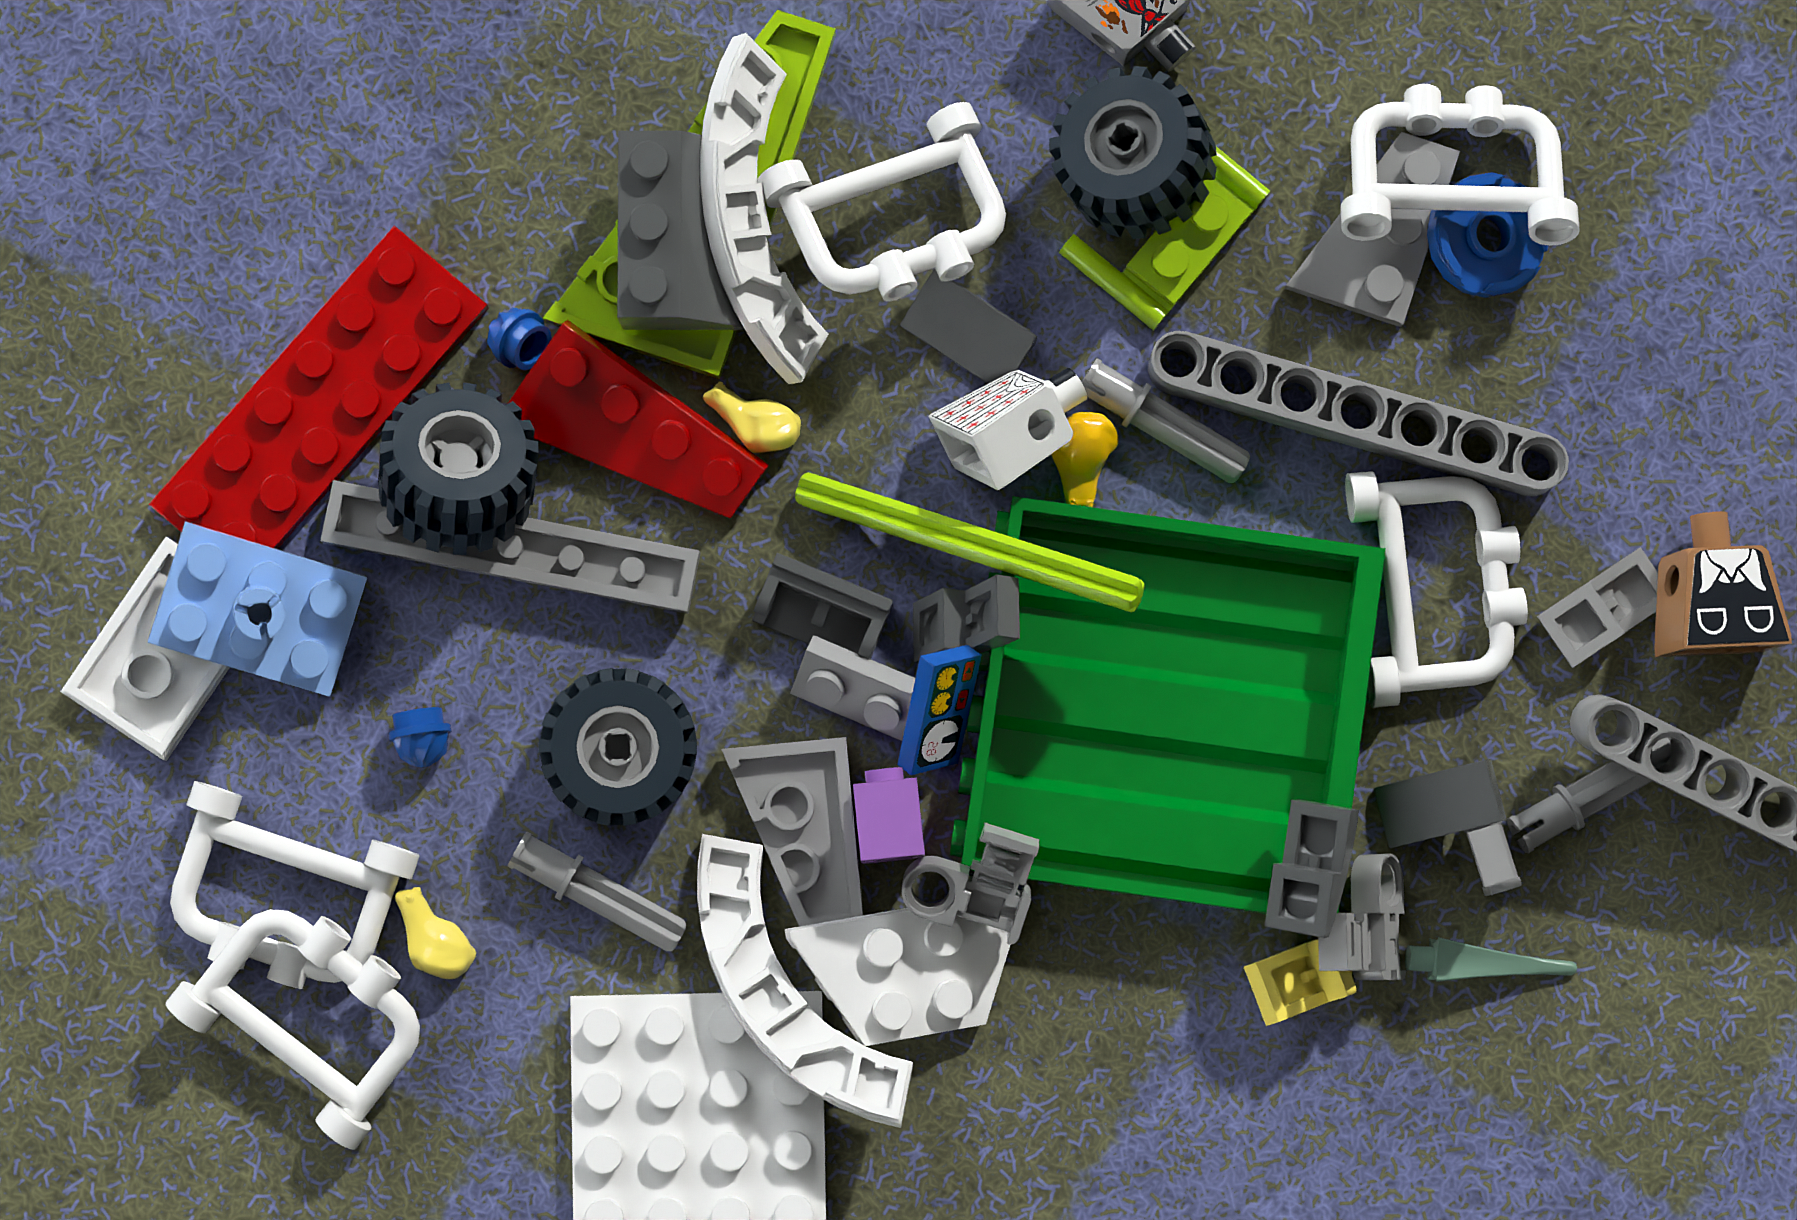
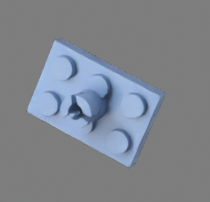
[148,521,367,697]

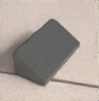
[900,269,1037,384]

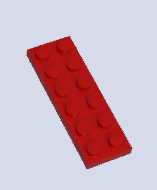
[149,225,489,549]

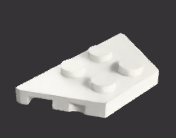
[785,889,1022,1046]

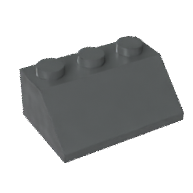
[617,131,745,330]

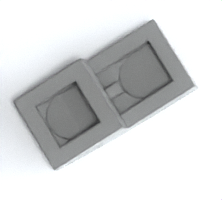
[1537,547,1658,668]

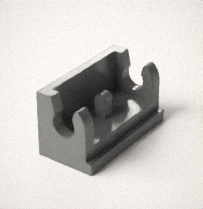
[752,553,893,659]

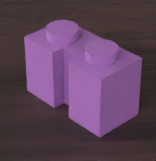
[853,767,925,864]

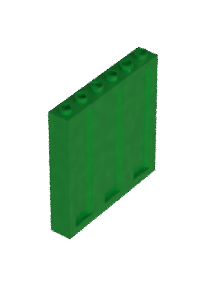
[949,496,1386,914]

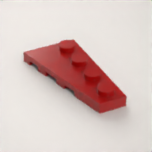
[507,320,769,518]

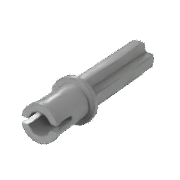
[1082,358,1250,483]
[1507,738,1672,853]
[507,832,686,951]

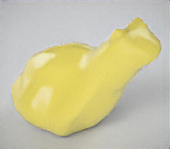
[703,381,801,453]
[395,887,476,979]

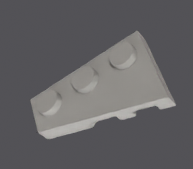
[1284,132,1460,327]
[721,737,863,927]

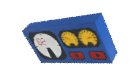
[897,645,982,775]

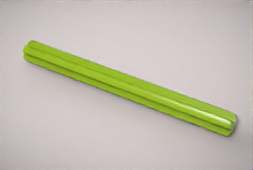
[795,472,1144,612]

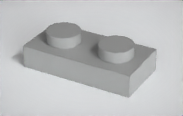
[790,635,915,741]

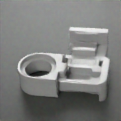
[1464,821,1522,896]
[902,823,1039,945]
[1318,854,1406,980]

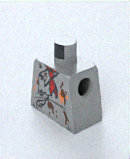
[1047,0,1195,72]

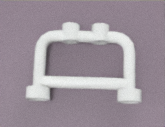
[1341,84,1579,245]
[757,102,1006,301]
[1345,471,1528,708]
[170,781,420,989]
[166,909,420,1150]

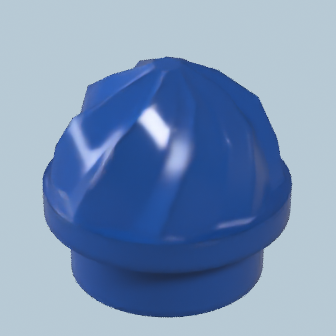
[487,307,552,370]
[388,707,452,768]

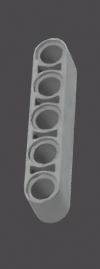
[1570,694,1797,853]

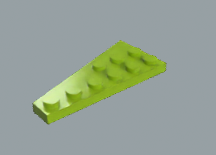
[543,10,836,379]

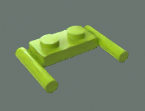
[1059,146,1271,331]

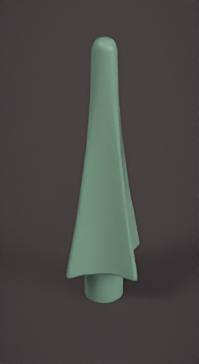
[1405,937,1577,982]

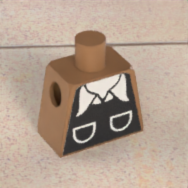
[1654,511,1792,657]

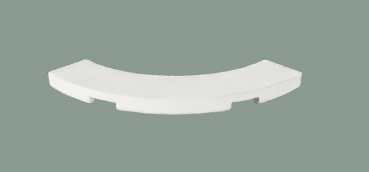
[700,33,828,384]
[697,834,913,1128]

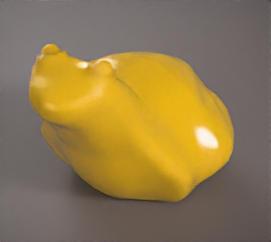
[1051,412,1119,507]

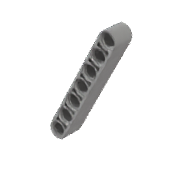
[1148,331,1569,497]

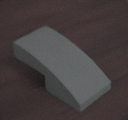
[913,575,1020,664]
[1374,759,1507,848]
[1265,800,1359,938]

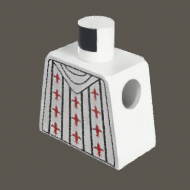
[928,368,1087,490]

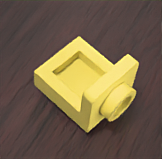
[1244,939,1356,1026]

